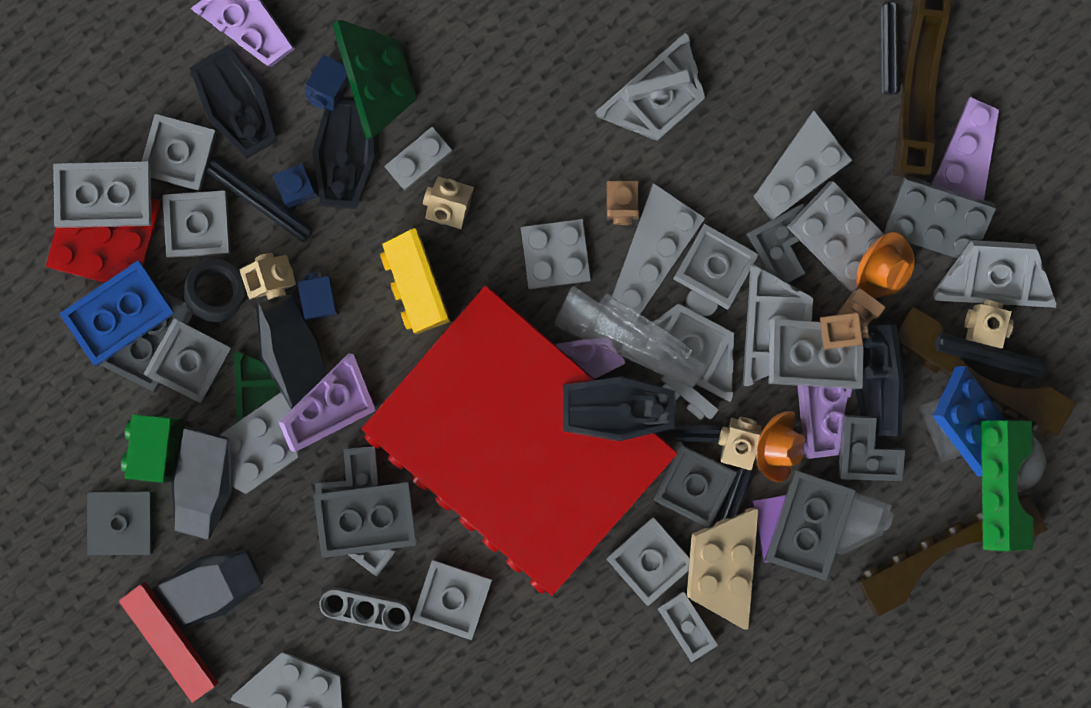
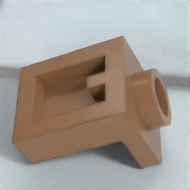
[607,181,639,225]
[836,288,885,325]
[820,313,869,350]

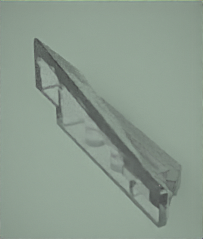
[555,286,707,388]

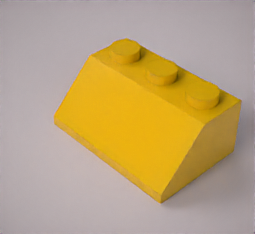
[380,228,451,334]

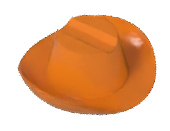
[856,232,915,298]
[756,411,805,483]

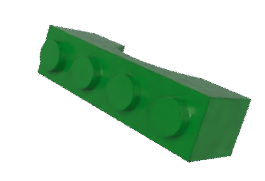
[981,421,1034,551]

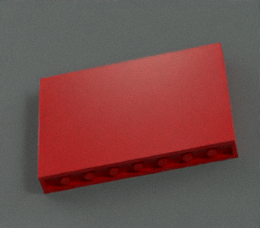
[361,285,678,596]

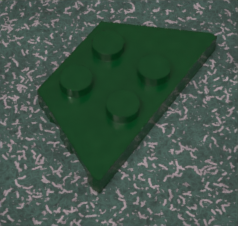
[332,20,417,140]
[234,352,281,423]

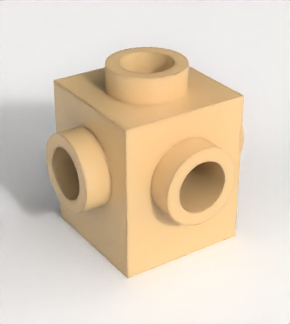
[423,176,474,229]
[240,253,296,300]
[964,300,1014,349]
[718,417,762,470]

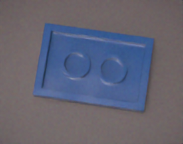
[59,261,176,366]
[932,366,1006,476]

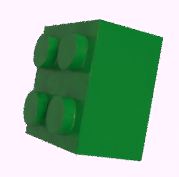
[121,414,183,483]

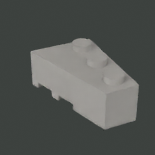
[753,111,852,220]

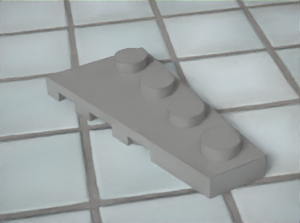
[609,183,705,322]

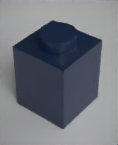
[305,55,349,111]
[273,164,319,208]
[298,272,339,321]

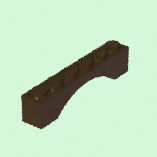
[893,0,951,179]
[897,307,1077,438]
[857,492,1048,616]

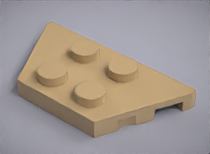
[687,507,758,629]

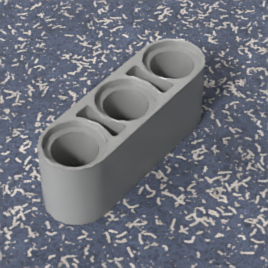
[320,587,412,631]

